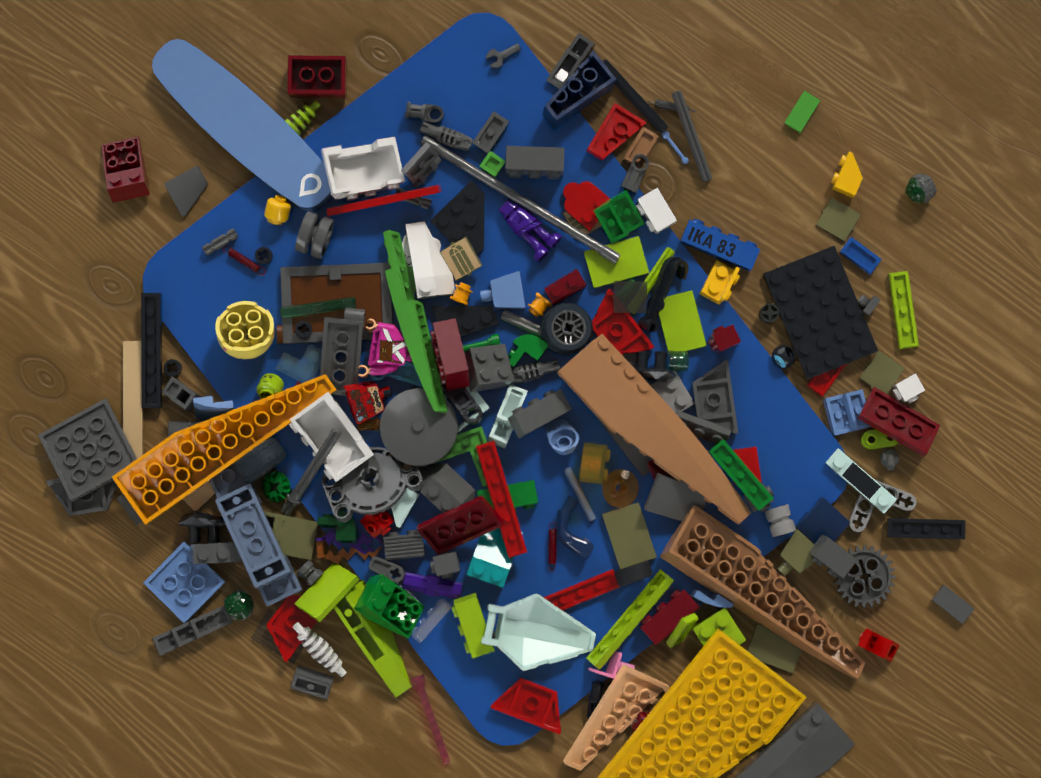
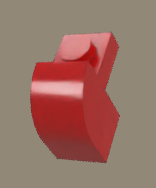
[858,628,900,662]

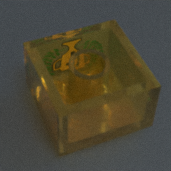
[578,443,611,485]

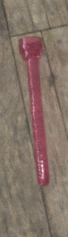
[409,674,450,764]

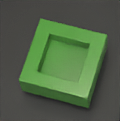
[479,151,506,178]

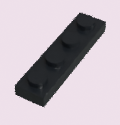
[887,518,965,540]

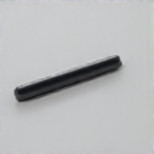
[603,59,668,134]

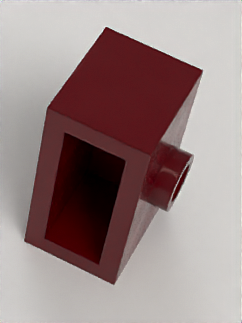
[708,324,741,354]

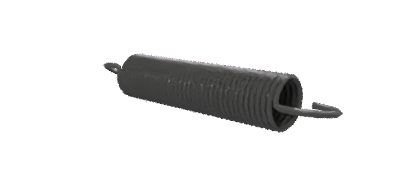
[648,99,696,112]

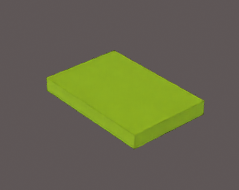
[584,236,649,289]
[658,290,707,356]
[295,562,359,622]

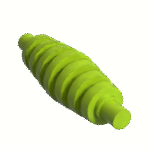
[285,100,321,136]

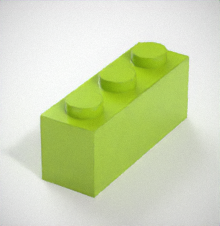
[451,593,494,659]

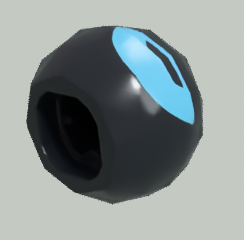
[772,345,796,369]

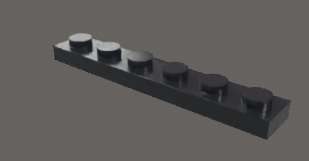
[141,293,162,408]

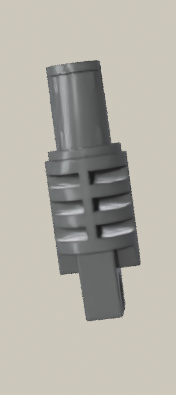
[420,122,473,151]
[510,359,560,384]

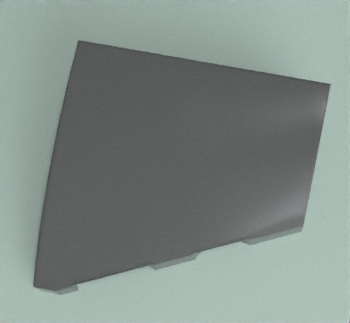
[164,165,208,217]

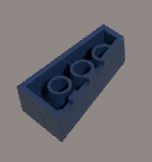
[542,50,617,129]

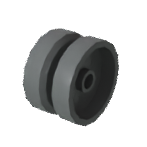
[295,211,335,259]

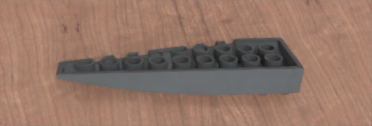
[733,702,855,778]

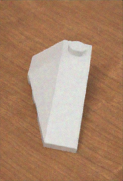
[405,221,455,300]

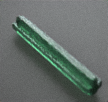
[280,297,356,318]

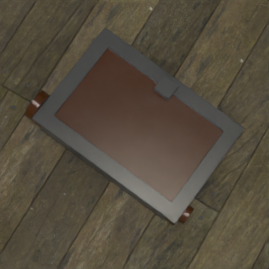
[277,263,397,344]

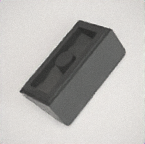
[291,666,334,699]

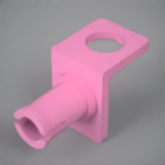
[588,651,635,679]

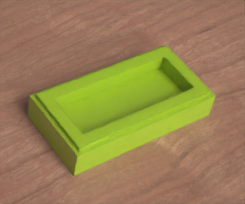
[666,613,699,648]

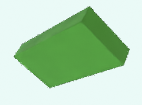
[784,91,821,133]

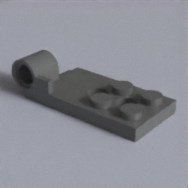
[320,308,365,396]

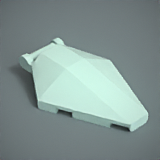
[481,593,596,671]

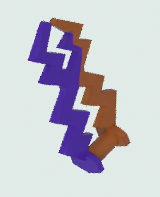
[315,529,384,564]

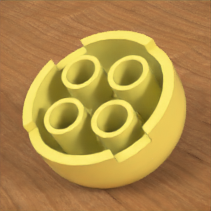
[215,301,275,359]

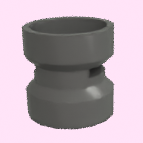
[296,560,323,587]

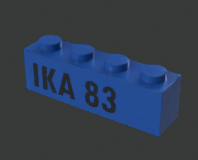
[680,218,760,272]

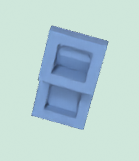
[690,590,734,608]

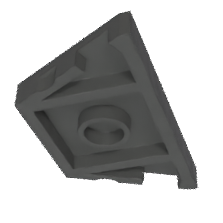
[692,360,738,434]
[46,479,117,516]

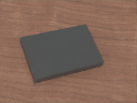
[644,473,707,521]

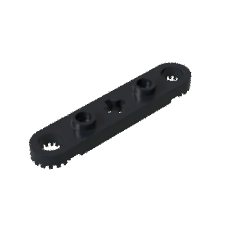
[434,351,483,425]

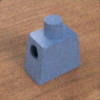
[480,271,525,309]

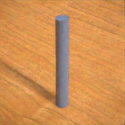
[564,467,596,522]

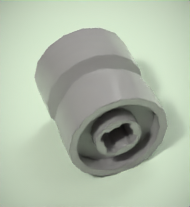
[764,504,796,537]

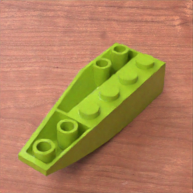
[334,580,412,697]

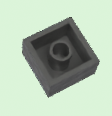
[464,344,514,392]

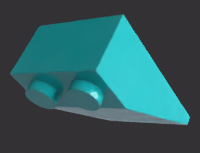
[466,527,523,588]

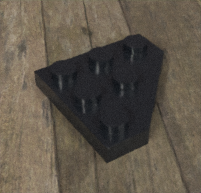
[430,181,485,255]

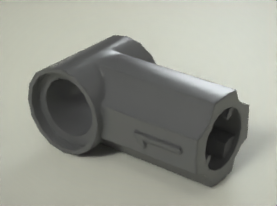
[621,154,649,193]

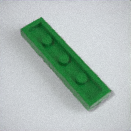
[709,439,774,511]

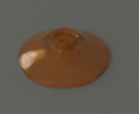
[602,469,639,508]

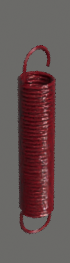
[223,246,266,275]
[548,522,557,572]

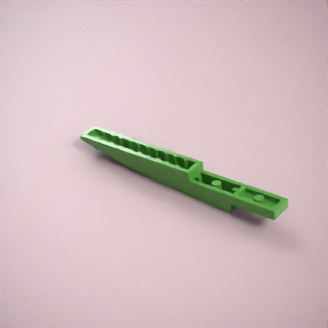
[383,230,448,413]

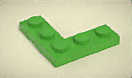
[433,426,487,487]

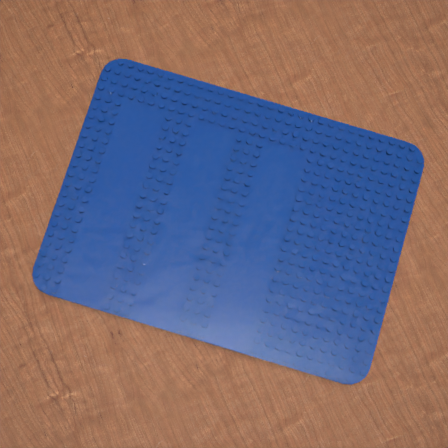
[143,12,847,746]

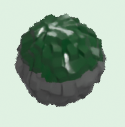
[905,173,937,203]
[223,589,254,621]

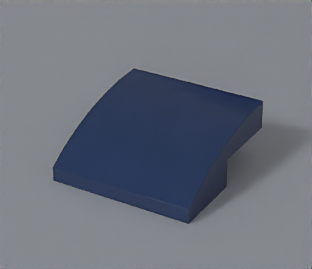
[795,497,850,545]

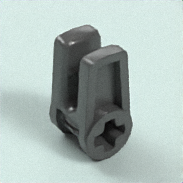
[369,556,406,582]

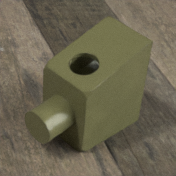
[777,529,814,576]

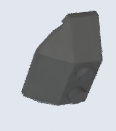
[410,463,475,513]

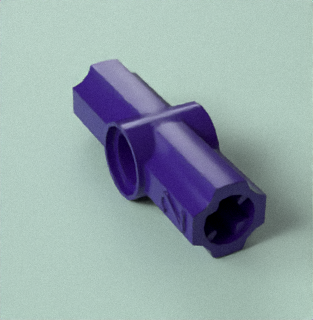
[403,572,463,599]

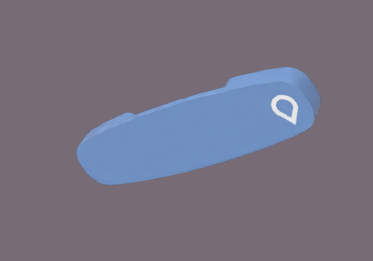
[152,39,332,211]

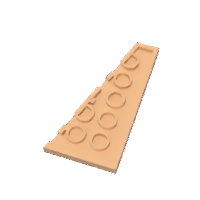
[563,664,670,771]

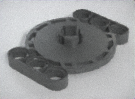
[321,447,424,523]

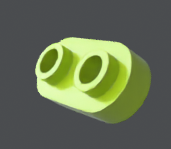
[860,429,898,450]

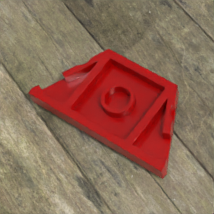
[592,288,654,355]
[266,595,317,663]
[490,678,561,735]

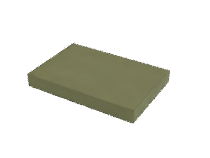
[602,502,657,569]

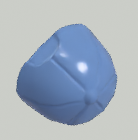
[546,419,579,455]

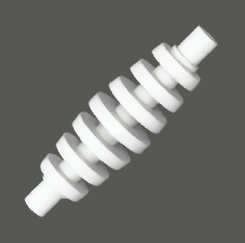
[293,622,347,677]

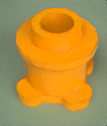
[450,282,473,306]
[528,293,552,317]

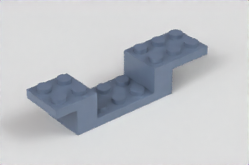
[210,459,303,607]

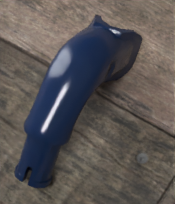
[557,495,594,558]

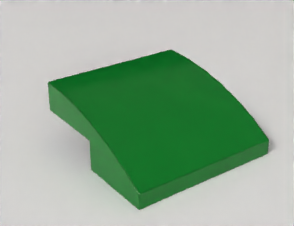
[593,189,645,243]

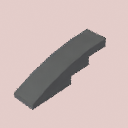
[152,605,233,656]

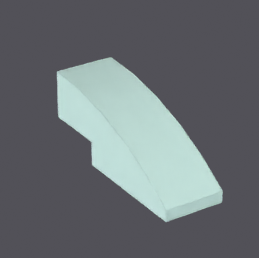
[487,384,528,448]

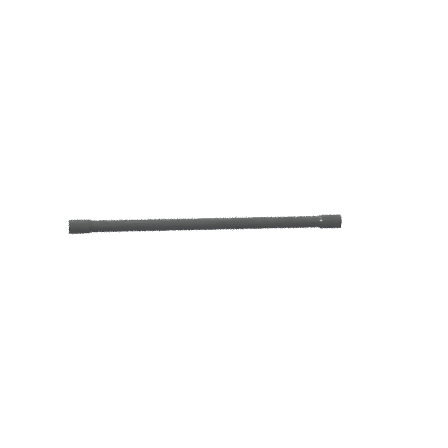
[420,135,621,264]

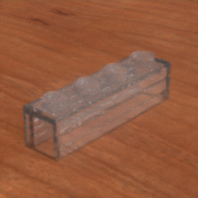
[411,599,452,643]

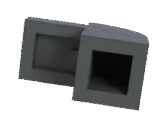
[162,376,201,412]

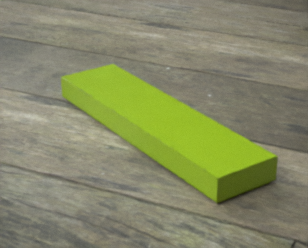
[888,271,919,349]

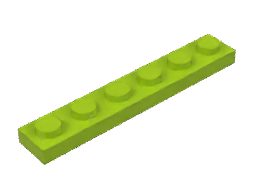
[586,569,674,670]

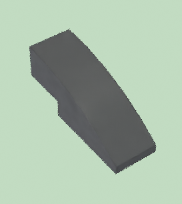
[547,33,595,89]

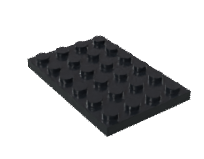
[763,246,878,380]

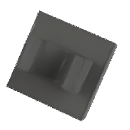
[858,295,880,317]

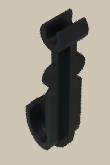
[638,256,689,333]

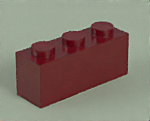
[640,589,699,645]

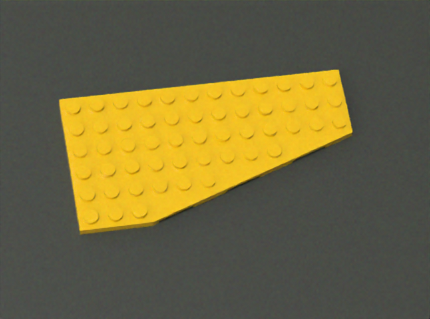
[597,629,807,778]

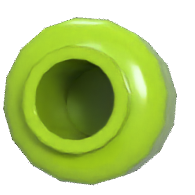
[256,373,284,399]

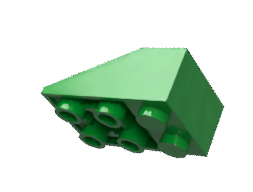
[354,574,425,639]

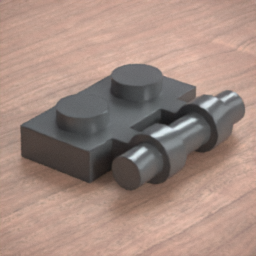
[401,142,442,189]

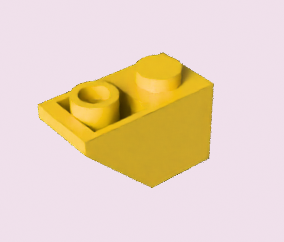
[831,152,863,198]

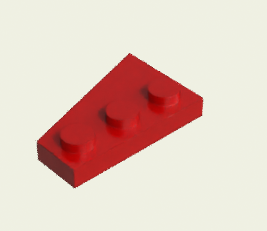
[586,103,647,161]

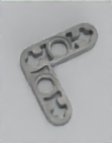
[848,479,917,532]

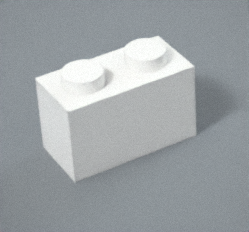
[636,188,677,234]

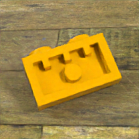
[699,260,740,305]

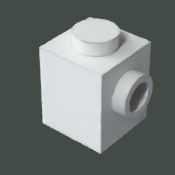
[893,374,925,403]

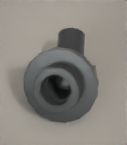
[880,449,899,470]

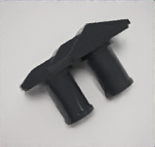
[635,351,676,382]
[179,511,226,543]

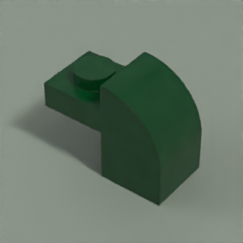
[317,510,358,544]

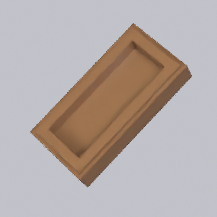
[623,127,659,168]

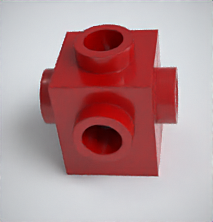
[359,511,395,539]

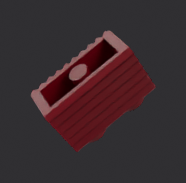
[544,269,586,306]

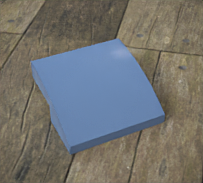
[822,389,871,436]
[193,396,234,421]

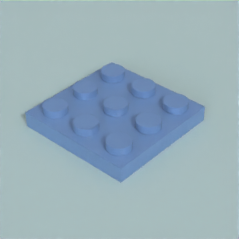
[143,541,226,623]

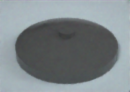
[380,388,458,466]

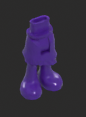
[498,200,562,263]

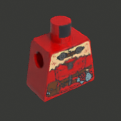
[343,381,392,424]

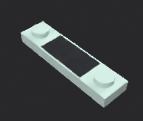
[825,448,897,514]

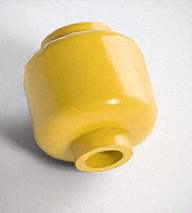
[264,195,291,225]

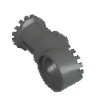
[405,102,444,124]

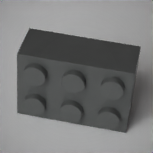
[506,146,564,180]

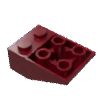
[102,137,150,203]

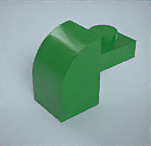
[508,334,548,368]

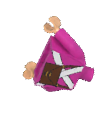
[358,318,412,378]

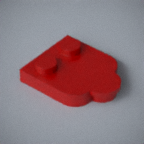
[563,181,610,232]

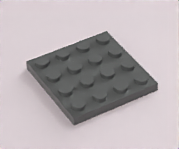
[38,398,138,502]

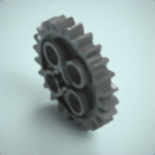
[833,545,896,608]

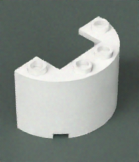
[321,137,405,201]
[289,392,374,482]

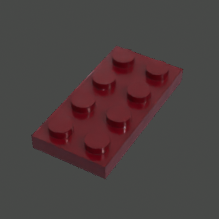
[857,387,941,457]
[417,495,503,555]

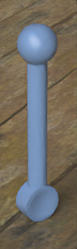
[662,131,689,164]

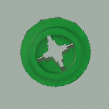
[261,471,291,502]

